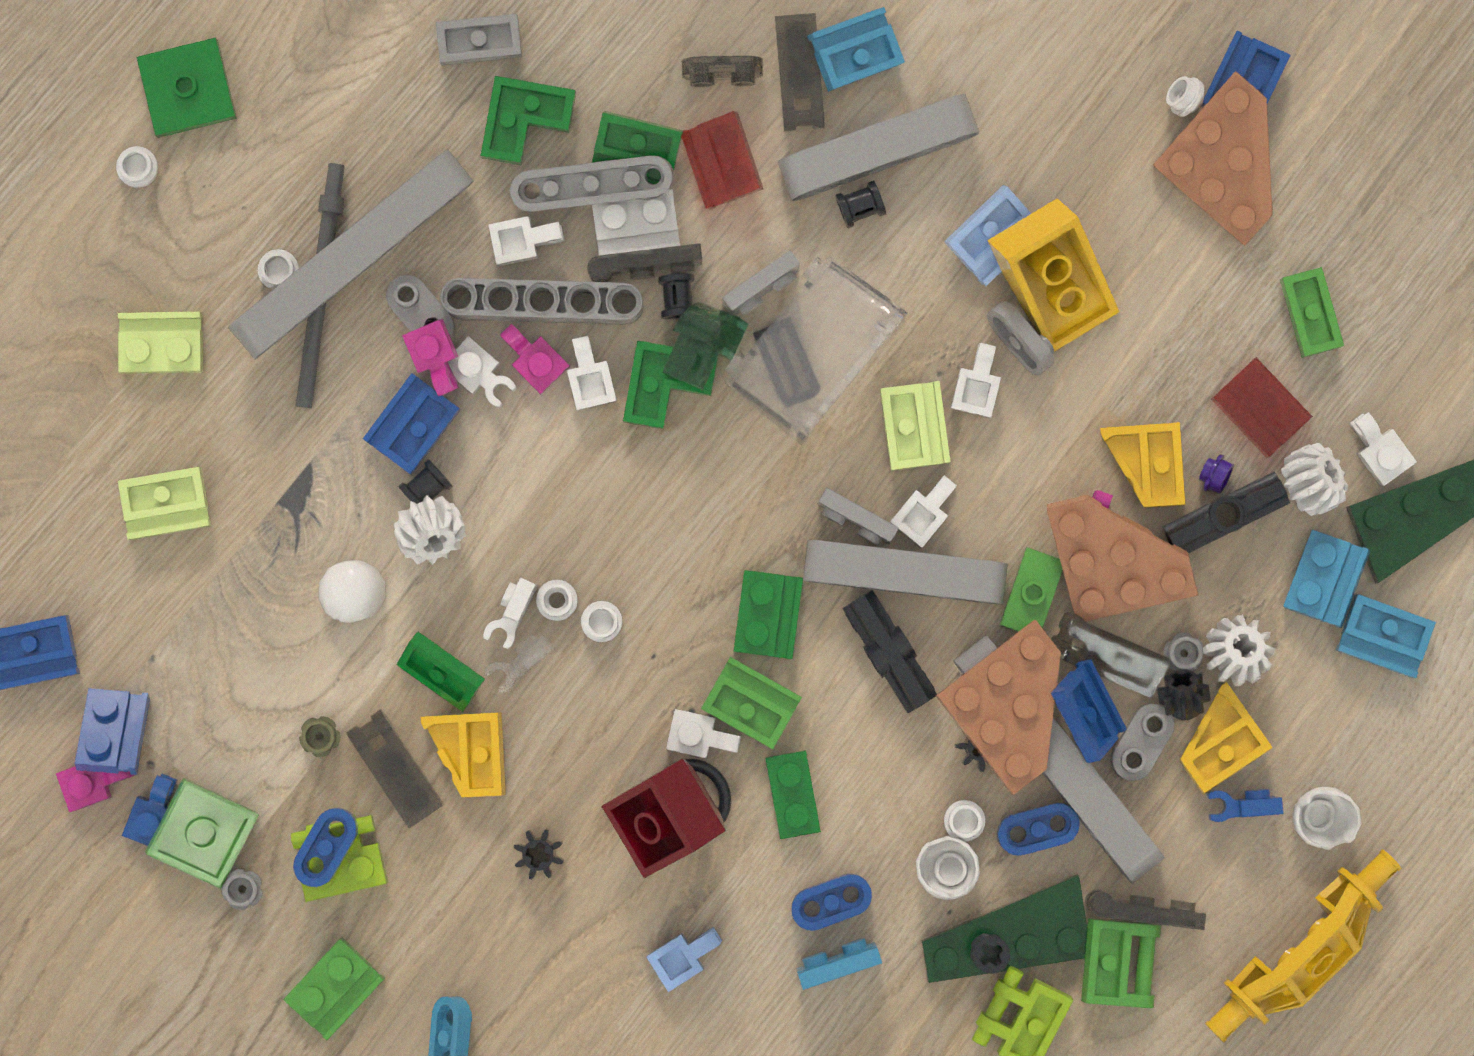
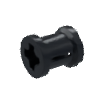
[835,180,886,228]
[658,273,697,319]
[398,459,453,504]
[970,933,1010,974]

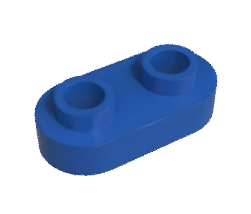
[997,803,1080,856]
[293,808,358,887]
[791,874,872,931]

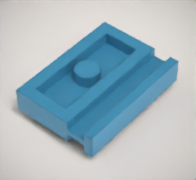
[807,7,905,92]
[1283,530,1370,628]
[1335,594,1436,678]
[796,938,882,990]

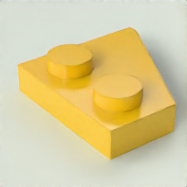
[1100,422,1186,508]
[1180,682,1273,795]
[420,712,506,797]

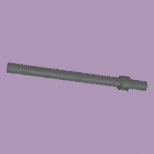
[295,163,345,409]

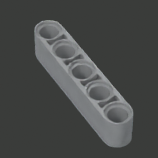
[778,94,980,201]
[440,278,644,325]
[803,540,1008,605]

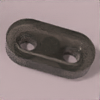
[681,56,763,87]

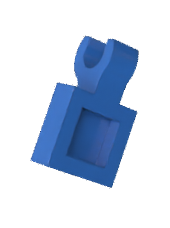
[122,773,178,846]
[1206,789,1284,822]

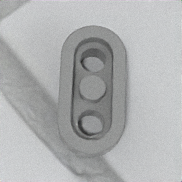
[386,275,455,340]
[987,301,1054,375]
[1110,704,1174,781]

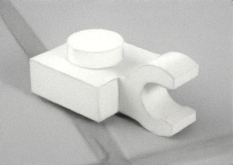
[489,216,565,267]
[567,336,617,411]
[950,343,1001,418]
[1349,412,1417,486]
[890,475,957,548]
[483,578,538,649]
[666,709,741,758]

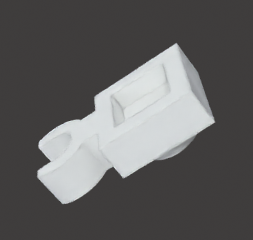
[448,336,517,408]

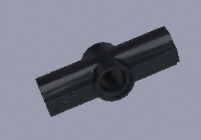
[1162,472,1290,554]
[842,590,937,714]

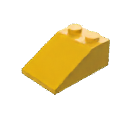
[987,198,1120,352]

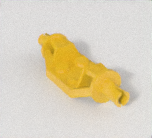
[1205,849,1402,1043]

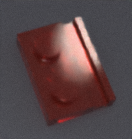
[682,111,764,210]
[1211,357,1313,458]

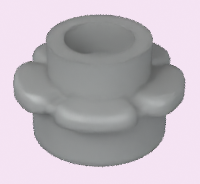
[1164,633,1204,672]
[222,869,263,910]

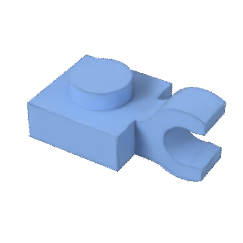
[646,927,722,992]

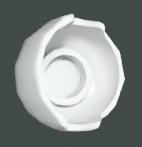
[319,560,385,623]
[1292,786,1362,850]
[916,836,980,900]

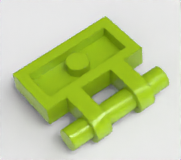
[291,814,388,902]
[972,966,1073,1056]

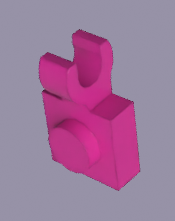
[402,319,459,397]
[500,323,570,395]
[56,767,135,813]

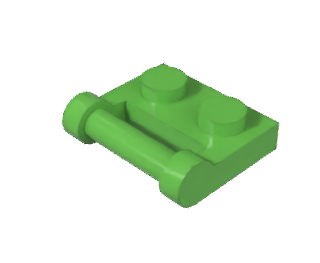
[1081,918,1161,1008]

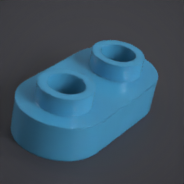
[428,996,472,1056]

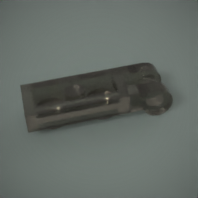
[775,13,825,132]
[587,243,703,282]
[1051,612,1169,698]
[346,709,445,828]
[1085,889,1206,930]

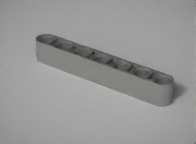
[228,149,474,360]
[954,635,1165,884]

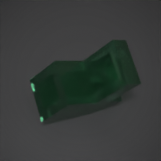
[663,302,748,390]

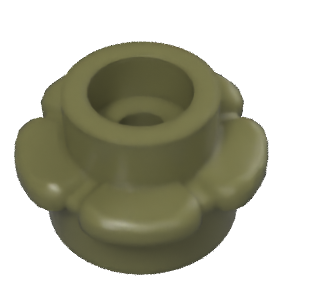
[299,716,340,757]

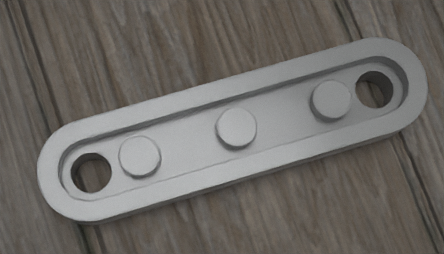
[510,156,674,212]

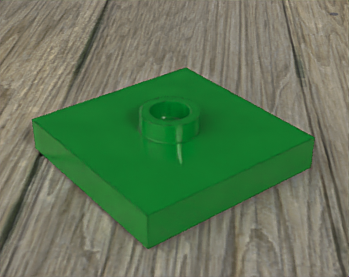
[136,37,237,138]

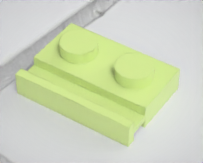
[118,311,203,374]
[880,381,951,471]
[118,467,211,540]

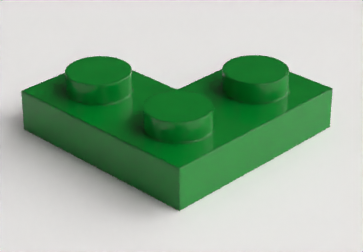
[480,76,576,166]
[623,340,718,429]

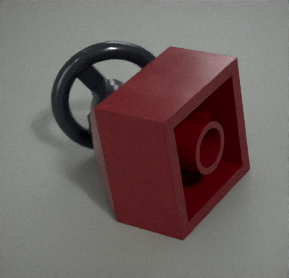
[601,758,731,878]

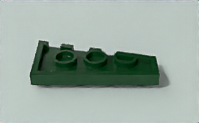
[1346,459,1474,584]
[921,874,1088,983]

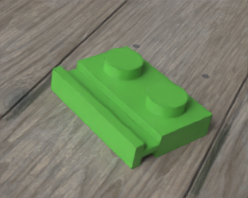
[701,657,802,749]
[283,938,385,1041]

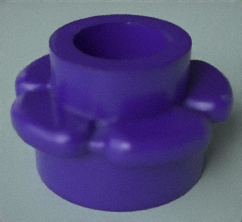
[1199,454,1234,494]

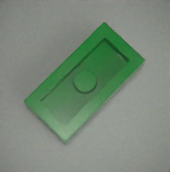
[396,631,485,712]
[765,750,821,839]

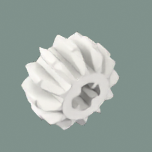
[1281,443,1348,516]
[393,495,466,565]
[1203,615,1275,687]

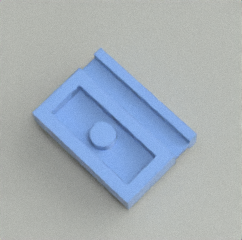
[944,185,1031,286]

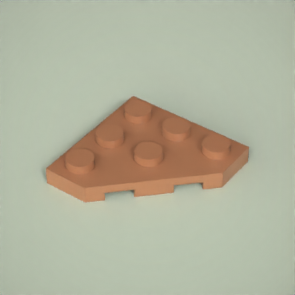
[1153,71,1273,246]
[1047,495,1198,624]
[935,619,1061,795]

